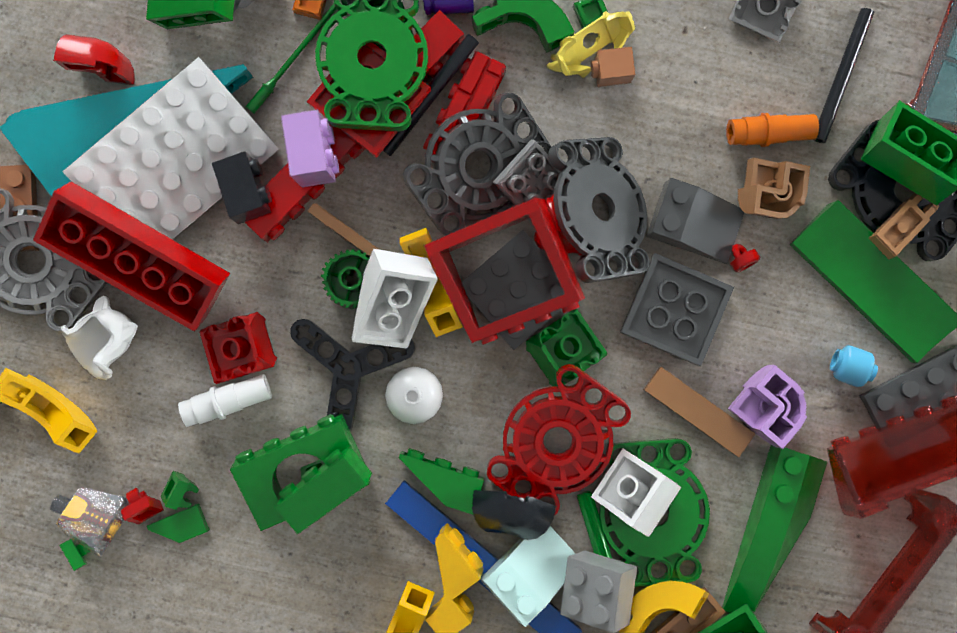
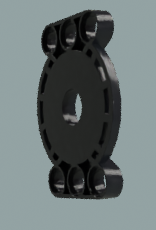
[828,119,957,261]

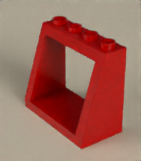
[424,198,585,345]

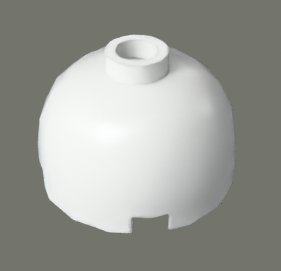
[385,367,443,424]

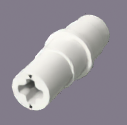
[178,374,272,427]

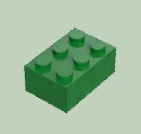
[861,100,957,205]

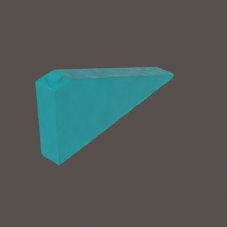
[0,64,253,197]

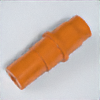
[726,113,819,147]

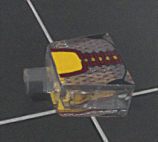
[50,487,130,557]

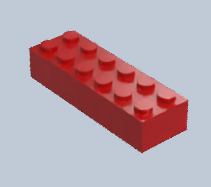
[33,181,231,332]

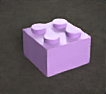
[281,110,339,187]

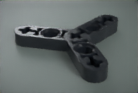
[290,319,415,432]

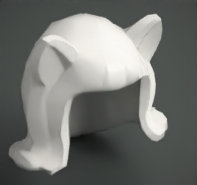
[61,296,138,380]

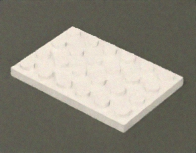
[62,57,279,240]

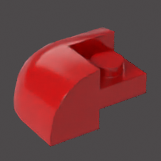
[53,34,135,85]

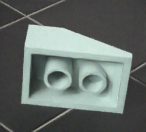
[480,526,575,627]

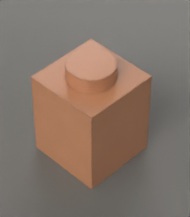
[591,47,635,87]

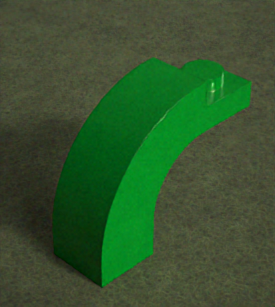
[472,0,574,53]

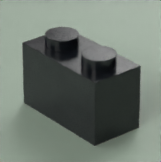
[212,151,272,224]

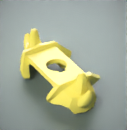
[547,11,635,78]

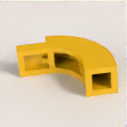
[399,228,463,337]
[0,368,98,454]
[386,581,435,633]

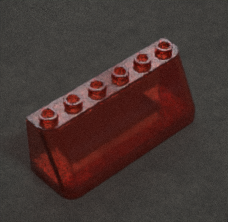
[827,395,957,519]

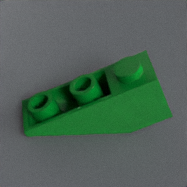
[399,448,484,515]

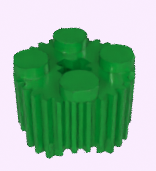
[321,249,370,309]

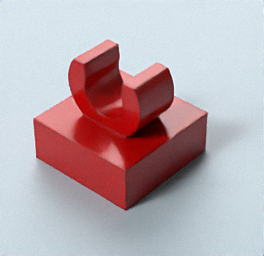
[120,488,164,525]

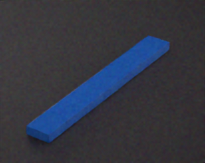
[385,480,582,633]

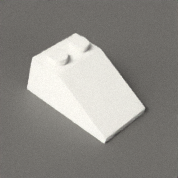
[352,249,438,348]

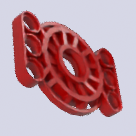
[487,364,631,516]

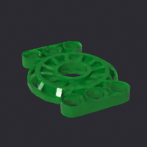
[315,0,428,132]
[599,438,710,587]

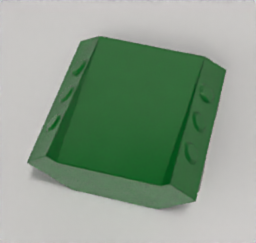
[526,309,607,386]

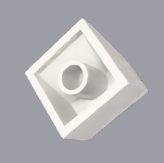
[591,449,681,537]

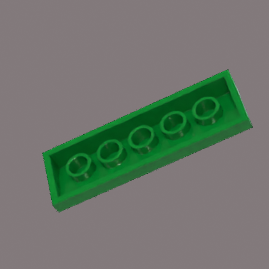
[789,200,957,363]

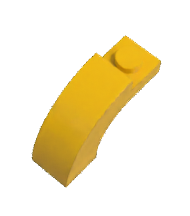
[619,581,709,633]

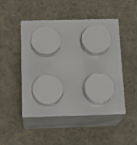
[560,550,637,633]

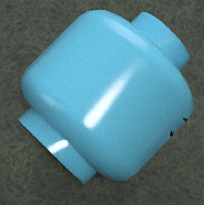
[830,345,878,387]

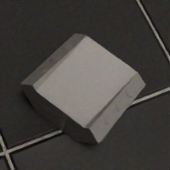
[729,0,802,43]

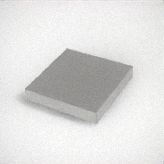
[493,139,561,221]

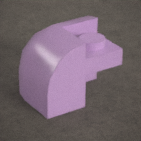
[728,365,807,449]

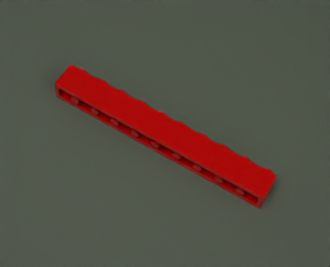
[245,10,464,242]

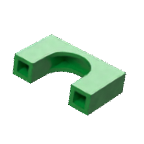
[230,414,370,531]

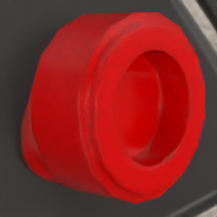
[730,244,761,273]

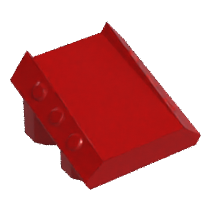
[199,312,277,384]

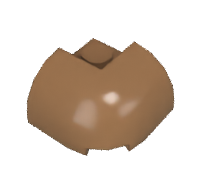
[738,158,811,219]

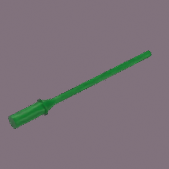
[245,3,337,114]

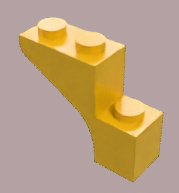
[425,523,484,633]

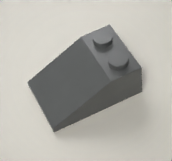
[646,177,744,264]

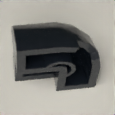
[472,490,556,540]

